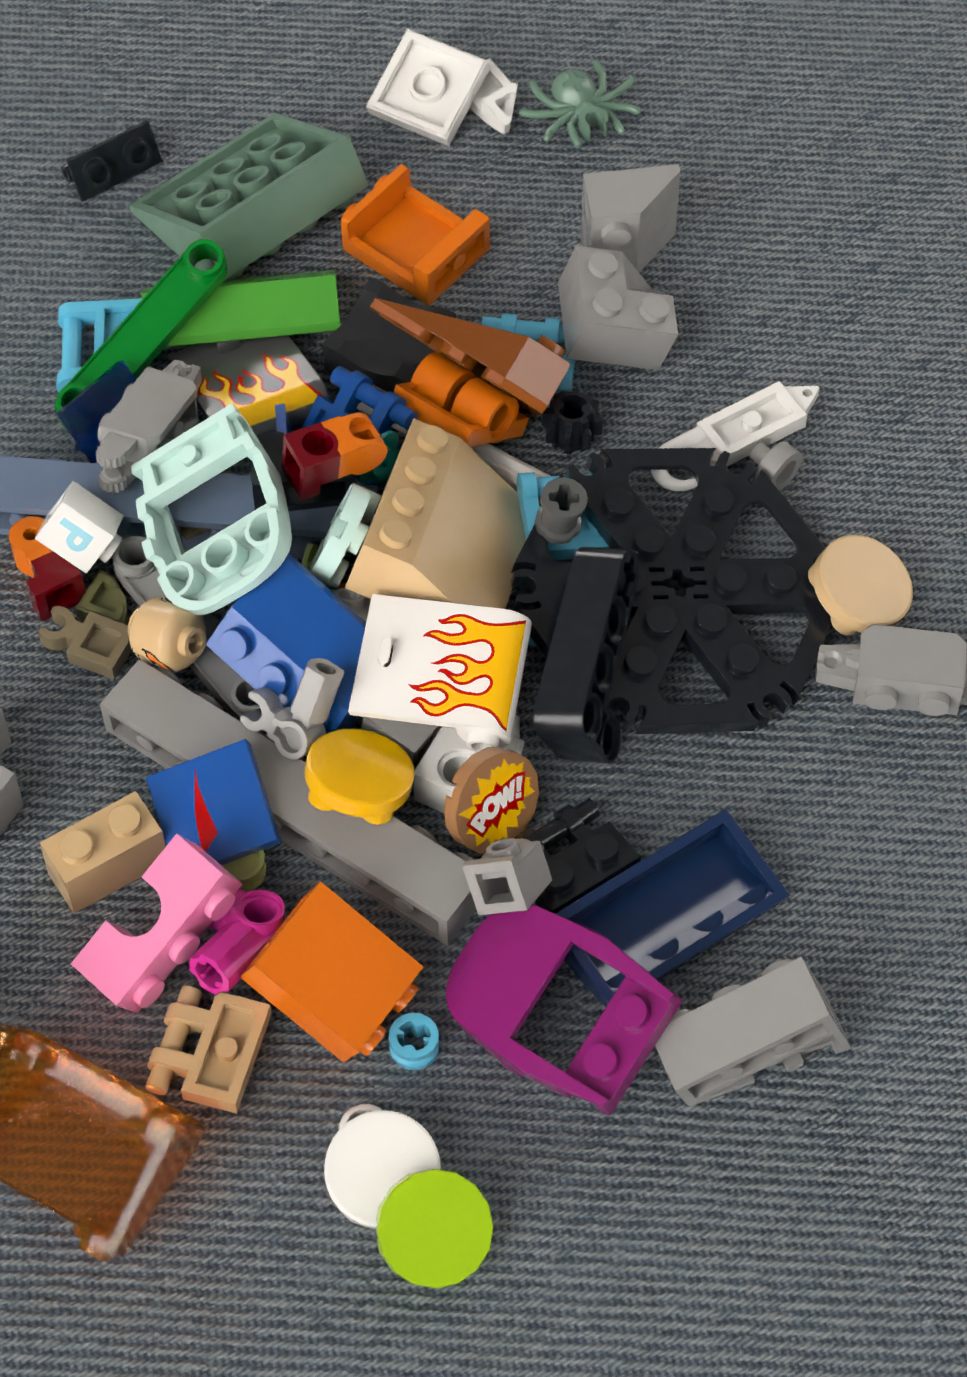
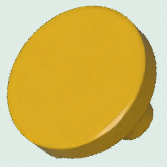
[304,729,415,825]

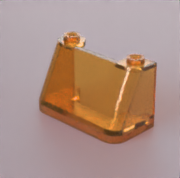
[0,1023,206,1261]

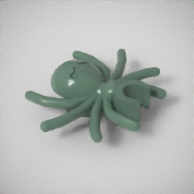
[519,60,641,147]

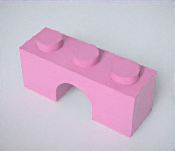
[71,833,243,1013]

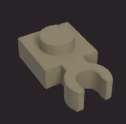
[38,606,132,680]

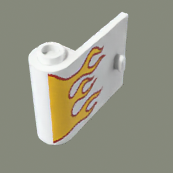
[348,594,532,752]

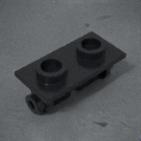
[61,120,163,202]

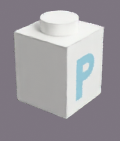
[35,481,124,574]

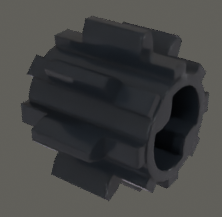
[541,389,603,454]

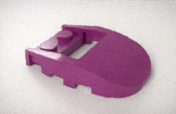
[446,904,683,1116]

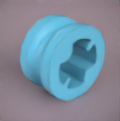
[388,1013,439,1070]

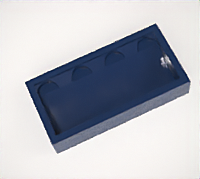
[556,809,790,1007]

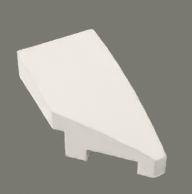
[470,58,518,134]

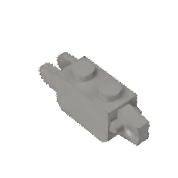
[96,360,202,494]
[815,624,967,716]

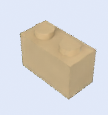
[39,791,166,913]

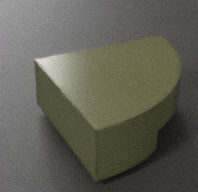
[76,570,129,625]

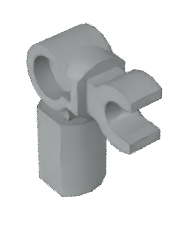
[240,658,344,760]

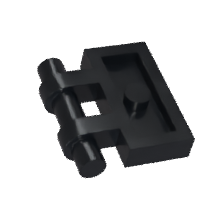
[514,798,641,914]

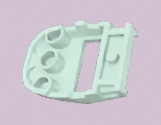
[131,403,292,615]

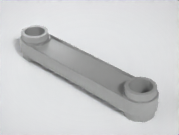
[113,536,262,721]

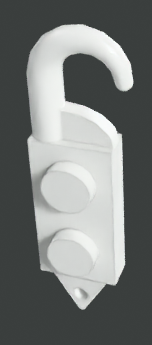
[651,381,819,492]

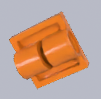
[393,352,529,448]

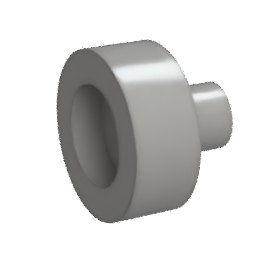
[750,441,803,491]

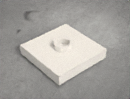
[366,29,490,146]

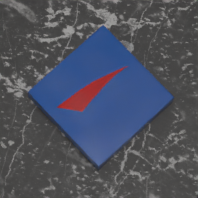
[146,739,282,866]

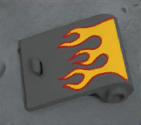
[168,335,329,435]

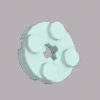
[309,483,381,589]

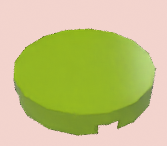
[376,1169,493,1288]

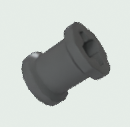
[535,477,588,544]

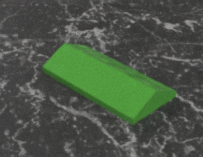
[141,270,341,347]

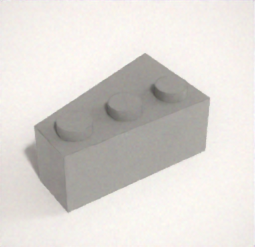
[655,956,852,1107]

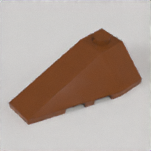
[369,298,571,416]

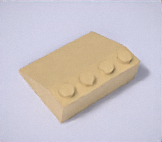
[345,418,526,609]

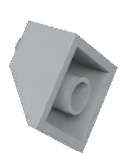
[581,164,680,273]

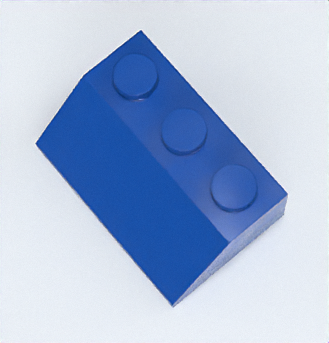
[206,553,393,734]

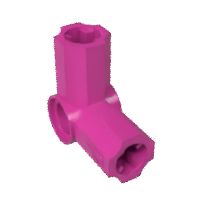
[189,888,285,996]

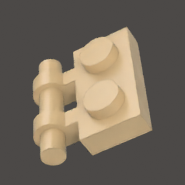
[145,986,272,1114]

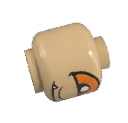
[127,596,207,671]

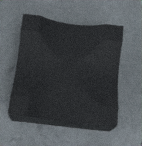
[323,278,456,392]

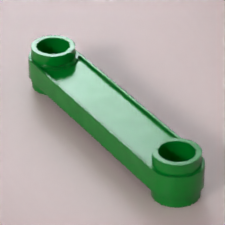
[55,239,228,434]

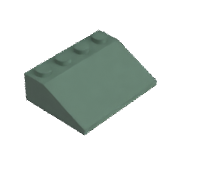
[129,113,369,281]

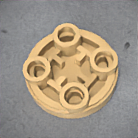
[808,535,913,636]

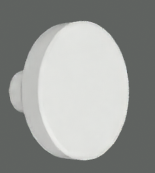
[324,1110,441,1229]

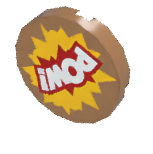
[444,747,539,854]

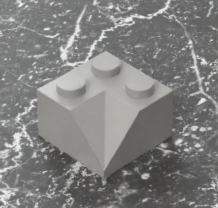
[558,245,678,370]

